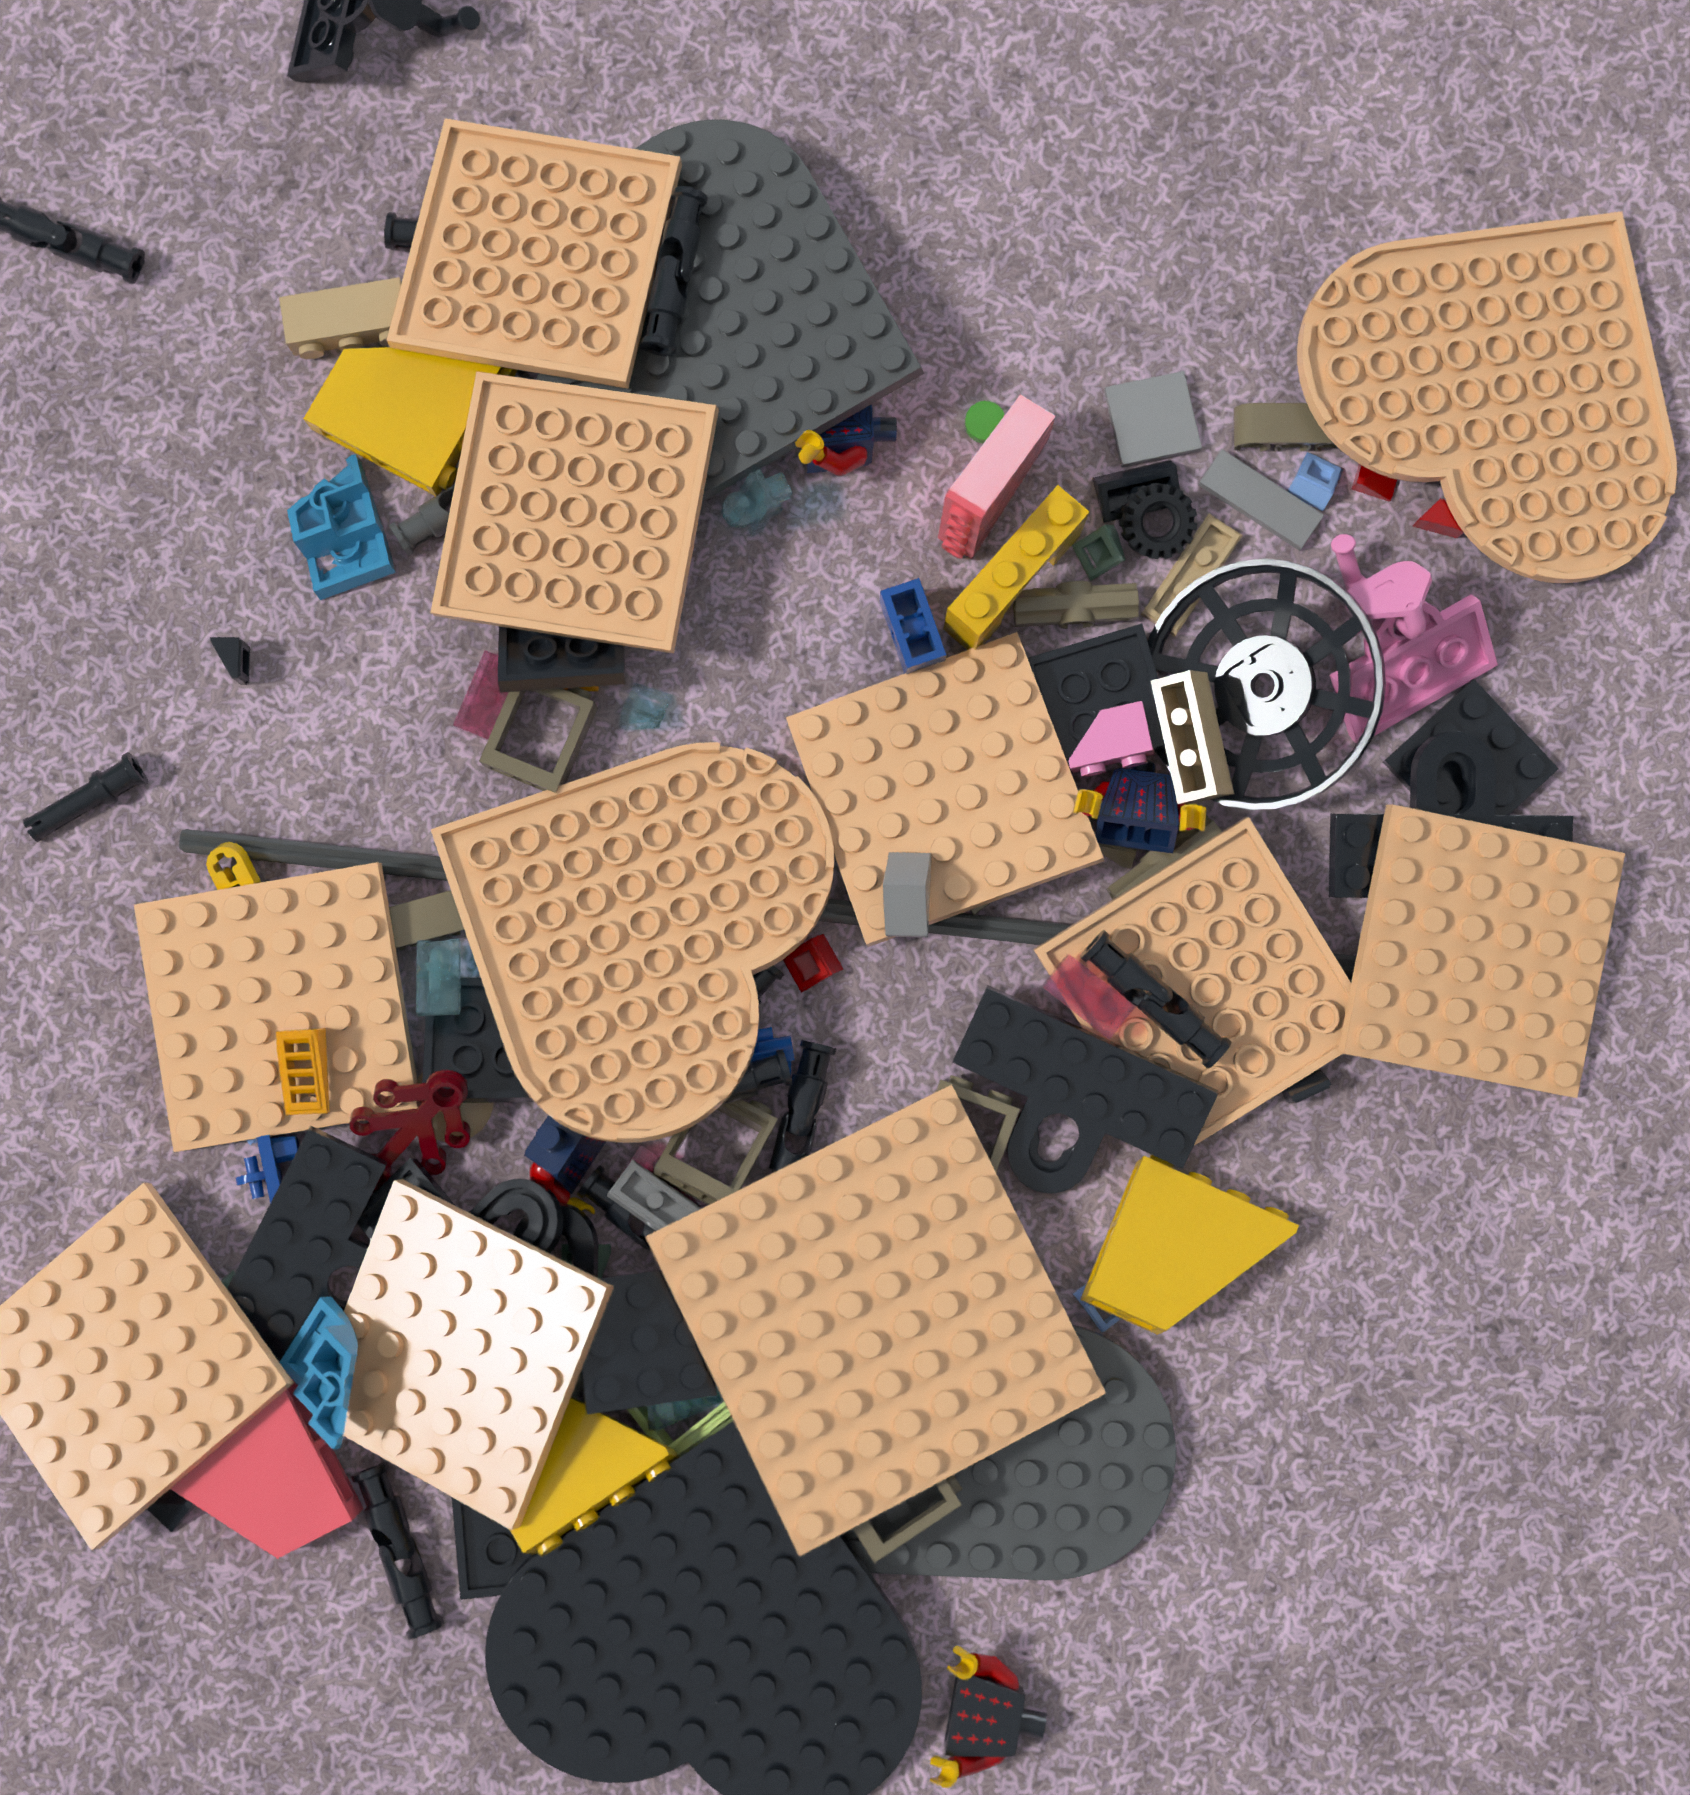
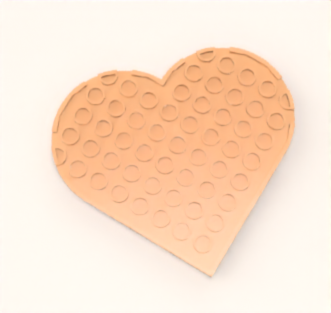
[1297,211,1677,583]
[430,742,834,1143]

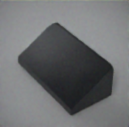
[1092,460,1180,523]

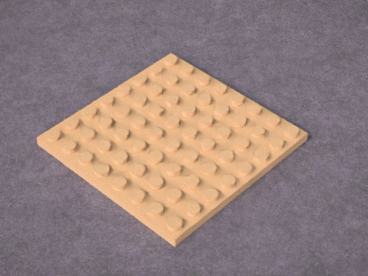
[645,1084,1106,1556]

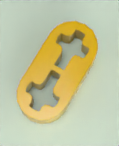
[206,842,261,890]

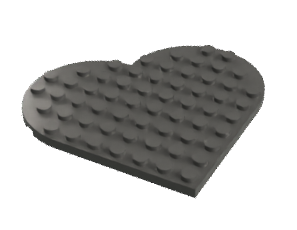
[537,120,924,502]
[843,1325,1176,1580]

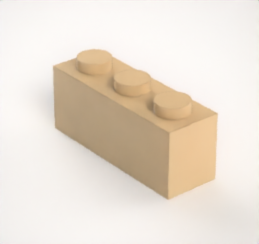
[279,277,402,360]
[1151,670,1234,804]

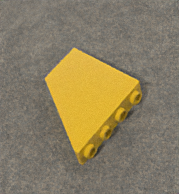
[303,347,517,496]
[1080,1155,1299,1335]
[510,1396,677,1556]

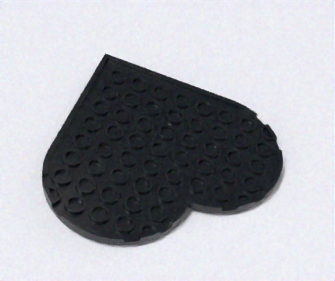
[485,1418,922,1795]

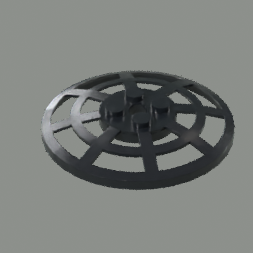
[1148,558,1386,810]

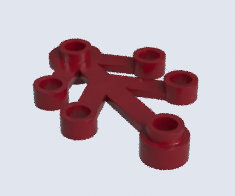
[349,1070,471,1192]

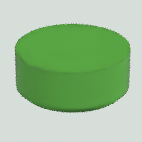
[965,401,1005,444]

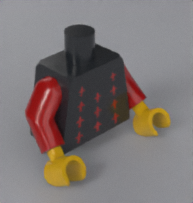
[930,1646,1047,1788]

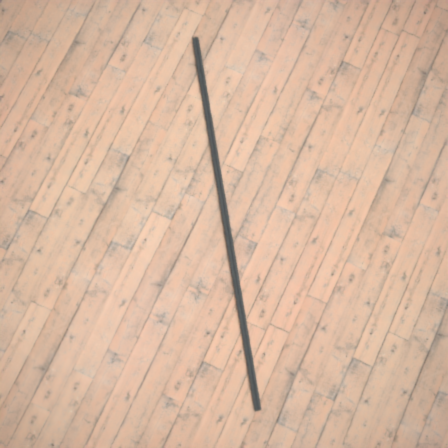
[179,829,1356,979]

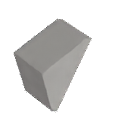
[883,852,931,937]

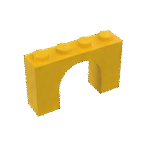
[943,485,1089,650]

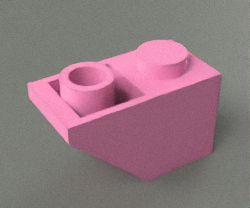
[1068,701,1155,777]

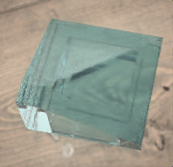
[619,683,673,730]

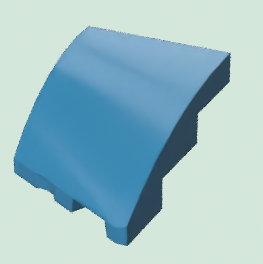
[287,454,396,600]
[280,1296,358,1450]

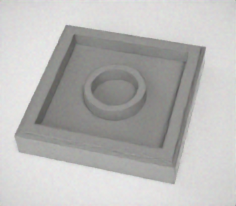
[1104,371,1202,468]

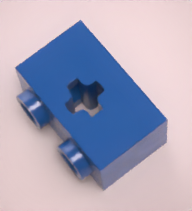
[879,578,946,674]

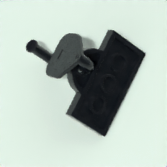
[287,0,480,83]

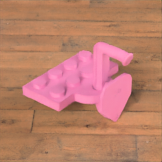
[1329,534,1498,743]

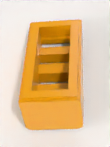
[276,1028,330,1115]

